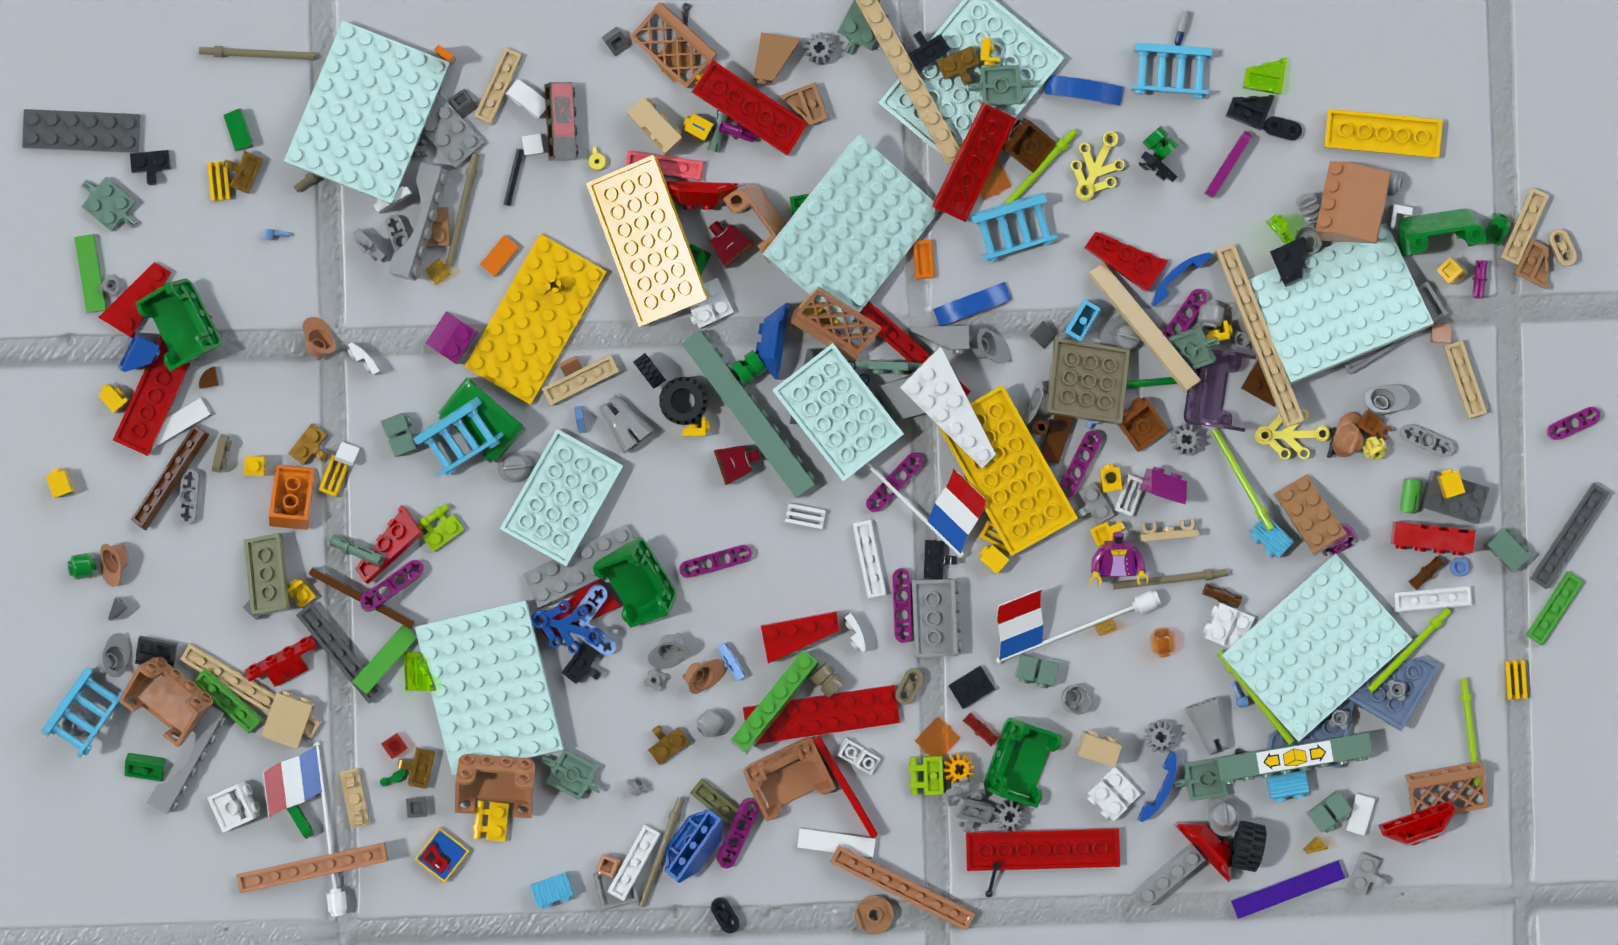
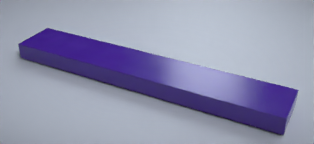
[1231,860,1345,919]

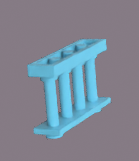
[1131,42,1212,99]
[970,192,1058,262]
[413,397,503,477]
[41,667,123,759]

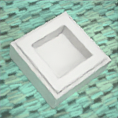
[522,133,544,156]
[335,442,360,467]

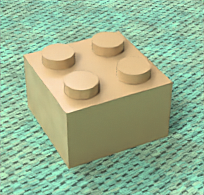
[1075,729,1122,768]

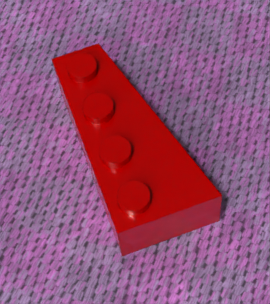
[1390,521,1476,556]
[761,611,840,664]

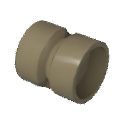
[810,662,846,698]

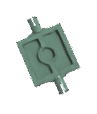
[837,0,889,55]
[968,65,1034,106]
[81,177,137,231]
[1167,326,1219,370]
[856,360,921,375]
[541,748,602,801]
[1173,758,1228,801]

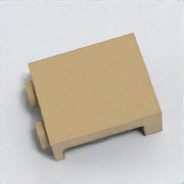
[261,690,315,749]

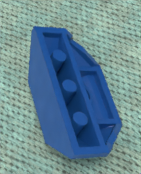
[755,303,790,380]
[665,809,723,883]

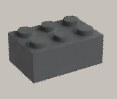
[1420,471,1490,524]

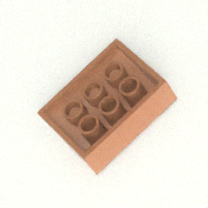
[1315,161,1391,244]

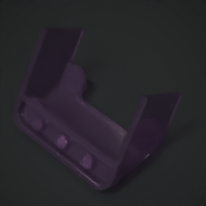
[1184,349,1256,432]

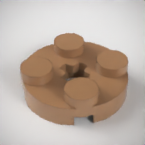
[855,895,894,934]

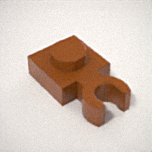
[1357,410,1393,440]

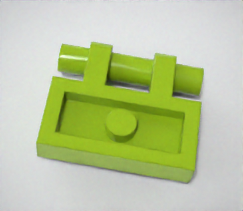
[417,503,465,552]
[908,755,944,795]

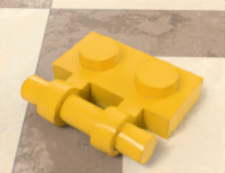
[472,800,510,842]

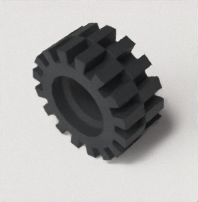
[633,353,666,389]

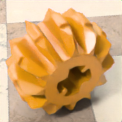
[943,752,976,785]

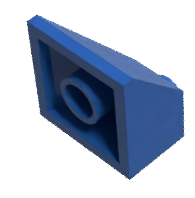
[118,333,160,372]

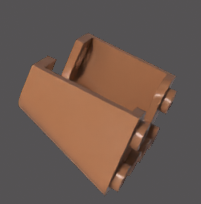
[723,183,787,263]
[118,657,213,747]
[455,754,535,819]

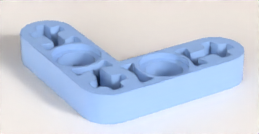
[570,584,616,655]

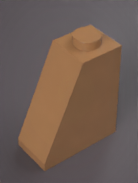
[754,32,799,85]

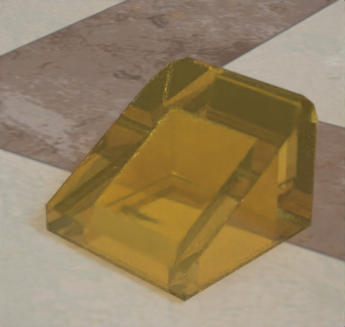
[425,258,452,285]
[1094,618,1117,636]
[1303,837,1329,854]

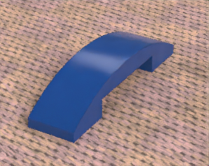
[1044,75,1123,106]
[1151,252,1212,307]
[933,282,1012,326]
[1137,750,1176,822]

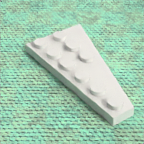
[900,346,996,468]

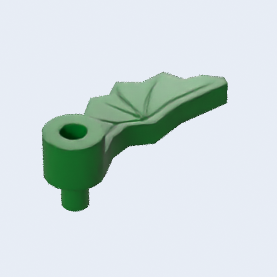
[380,768,407,787]

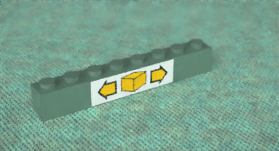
[1215,732,1373,784]

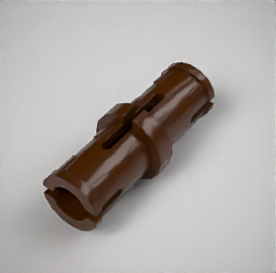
[1033,420,1048,435]
[1408,556,1445,590]
[1202,583,1242,608]

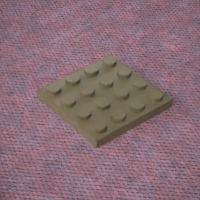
[1046,338,1130,425]

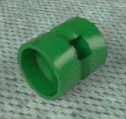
[1142,126,1178,161]
[731,350,767,385]

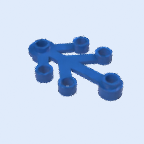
[532,600,603,654]

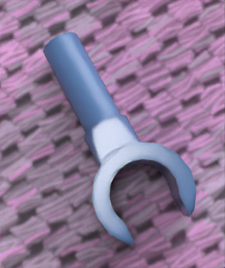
[263,229,290,241]
[1232,682,1248,707]

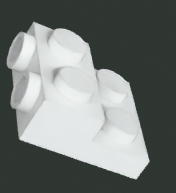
[686,277,734,329]
[1203,602,1255,648]
[1087,767,1141,821]
[207,780,261,832]

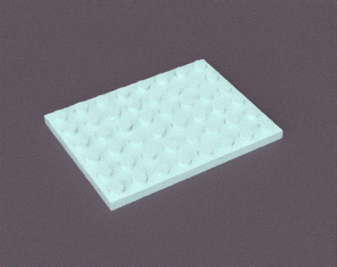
[878,0,1064,164]
[284,21,450,204]
[762,134,940,323]
[1248,223,1434,384]
[1221,554,1412,742]
[415,600,564,775]

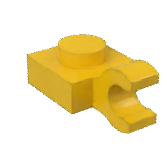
[1090,521,1125,547]

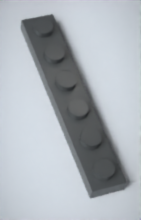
[1529,483,1610,589]
[296,603,385,704]

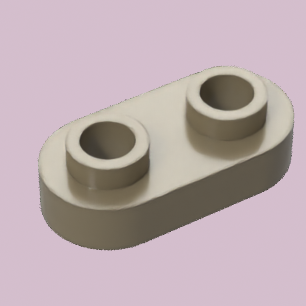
[212,434,232,473]
[896,668,923,705]

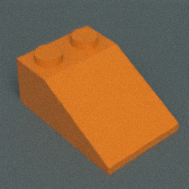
[269,465,314,530]

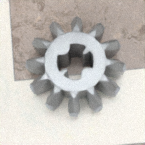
[803,32,835,65]
[1296,192,1320,225]
[1169,423,1202,456]
[1144,720,1177,753]
[993,800,1025,832]

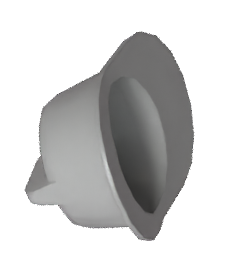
[1099,319,1144,353]
[969,328,1009,364]
[1023,381,1048,425]
[1364,384,1410,416]
[498,451,541,483]
[97,633,132,677]
[648,633,688,669]
[61,698,96,742]
[1208,793,1240,836]

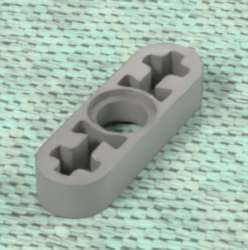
[385,215,409,251]
[1400,424,1454,457]
[178,469,200,524]

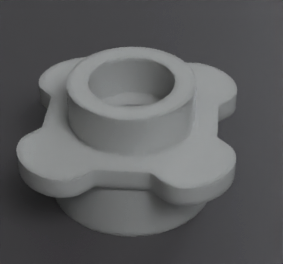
[98,274,121,297]
[1231,330,1250,350]
[643,669,666,692]
[1386,680,1407,701]
[1329,709,1350,729]
[627,777,648,796]

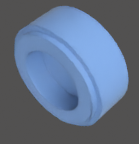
[1449,557,1470,577]

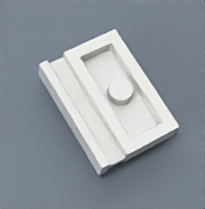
[373,186,413,213]

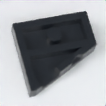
[1225,95,1275,131]
[1270,236,1306,287]

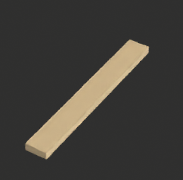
[1088,262,1200,392]
[180,643,322,739]

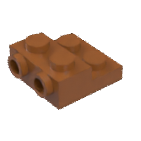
[1118,397,1169,452]

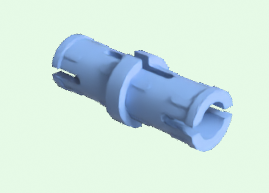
[716,643,746,681]

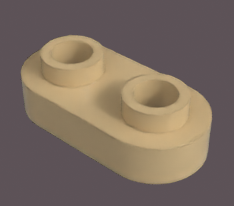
[1548,229,1577,266]

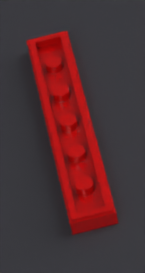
[813,735,878,839]

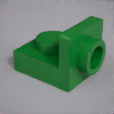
[1485,213,1510,246]

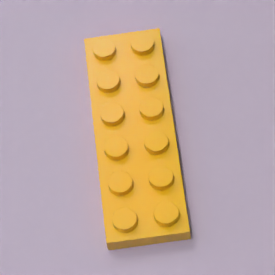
[1324,109,1443,158]

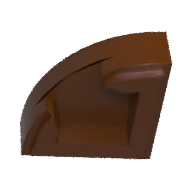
[199,366,219,389]

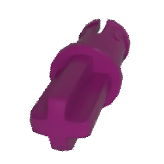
[719,121,757,142]
[1472,260,1488,299]

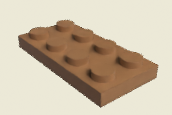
[1274,474,1347,556]

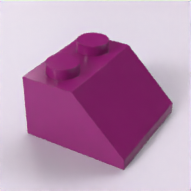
[425,311,478,364]
[1139,466,1187,505]

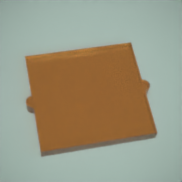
[652,37,699,83]
[980,158,1011,201]
[915,716,960,757]

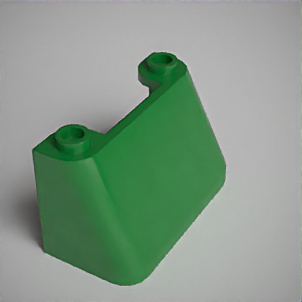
[1398,209,1487,257]
[135,279,222,371]
[438,377,526,463]
[593,537,676,628]
[984,718,1063,808]

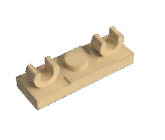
[1139,519,1199,541]
[339,768,370,829]

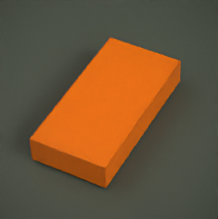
[434,44,457,65]
[480,235,520,277]
[913,239,935,279]

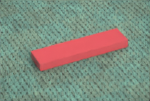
[625,151,704,181]

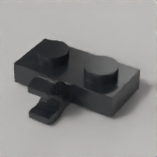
[908,31,951,71]
[130,150,171,185]
[1139,151,1178,182]
[924,540,957,579]
[561,642,602,684]

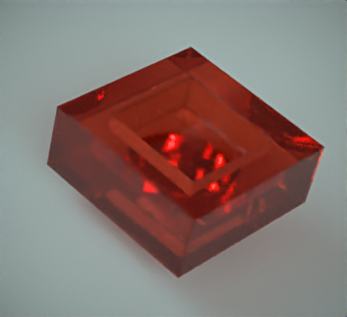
[381,732,408,759]

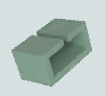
[381,413,418,457]
[1484,529,1531,572]
[1015,654,1059,688]
[1306,790,1352,833]

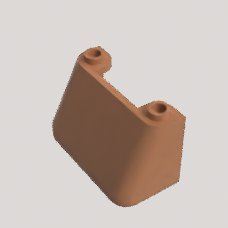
[743,737,836,822]

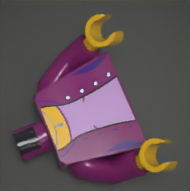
[1089,532,1148,586]

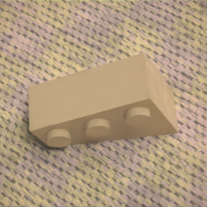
[626,97,683,156]

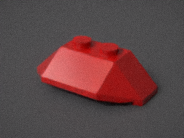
[665,181,738,210]
[1378,800,1456,846]
[1174,822,1232,882]

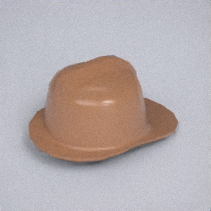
[302,317,337,360]
[1332,412,1364,457]
[100,544,129,587]
[682,659,725,694]

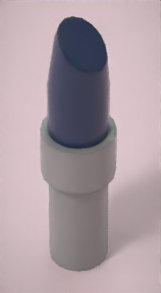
[1174,10,1191,46]

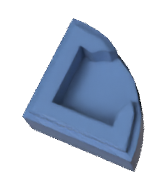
[574,406,586,433]

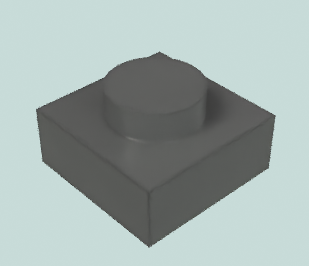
[406,797,427,818]

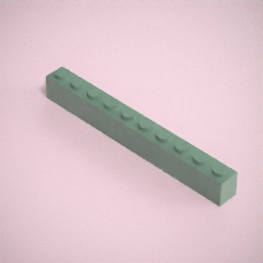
[682,330,815,498]

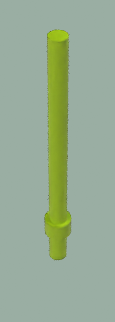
[1003,129,1078,204]
[1211,428,1274,531]
[1367,608,1452,693]
[1217,650,1295,745]
[1460,678,1482,792]

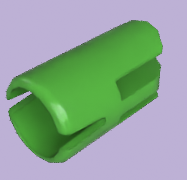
[1400,478,1423,514]

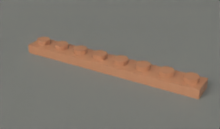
[236,842,389,893]
[830,844,975,931]

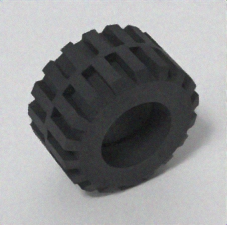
[659,377,707,425]
[1231,820,1267,872]

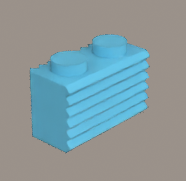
[1064,300,1101,341]
[1249,518,1294,558]
[1266,770,1309,802]
[530,872,574,909]

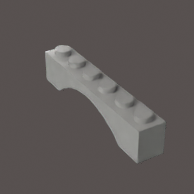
[388,162,448,281]
[147,704,227,814]

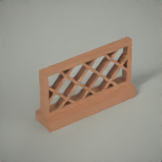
[630,2,718,88]
[791,286,881,363]
[1405,761,1489,814]

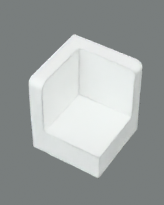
[1388,205,1413,230]

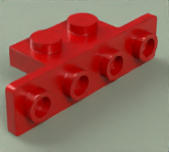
[245,635,317,687]

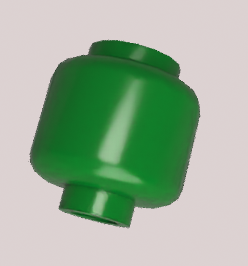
[67,553,97,580]

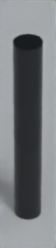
[503,149,524,206]

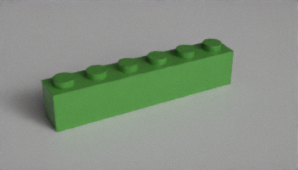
[731,650,819,755]

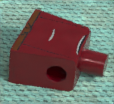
[708,221,754,269]
[714,445,761,485]

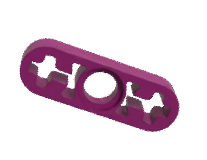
[1546,407,1600,440]

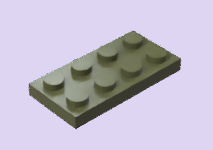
[244,533,290,616]

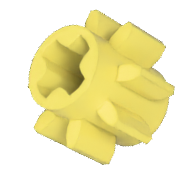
[1362,437,1387,460]

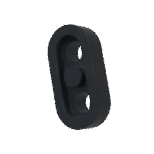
[1263,116,1302,141]
[711,897,740,934]

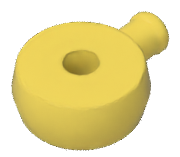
[588,146,606,171]

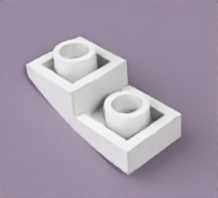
[505,79,546,119]
[348,343,382,375]
[844,613,866,652]
[836,738,881,775]

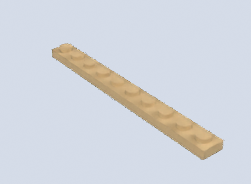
[855,0,960,165]
[1215,244,1304,428]

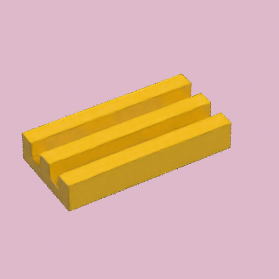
[207,161,231,201]
[319,455,349,497]
[979,520,1008,552]
[1505,660,1527,700]

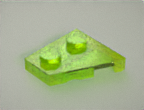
[1243,58,1287,95]
[1265,214,1293,244]
[404,652,436,691]

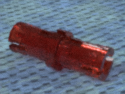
[963,712,999,747]

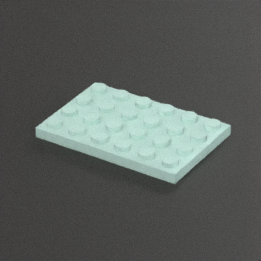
[772,343,904,481]
[500,429,624,567]

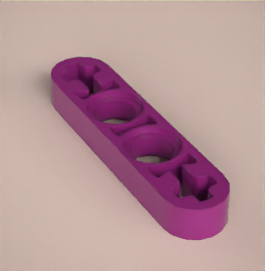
[1204,131,1252,198]
[1162,289,1207,338]
[1059,430,1101,499]
[866,453,923,512]
[679,545,752,578]
[360,560,424,612]
[892,568,912,643]
[716,798,759,869]

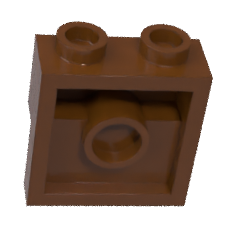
[1002,118,1056,173]
[1240,358,1290,407]

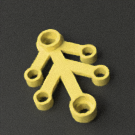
[1070,131,1125,201]
[1255,409,1330,460]

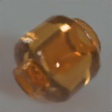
[1150,627,1176,657]

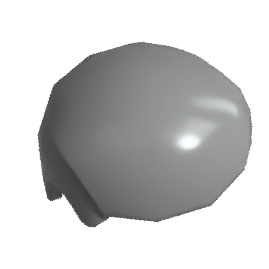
[1293,225,1323,255]
[1061,684,1092,715]

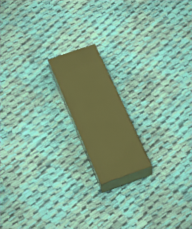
[690,778,745,826]

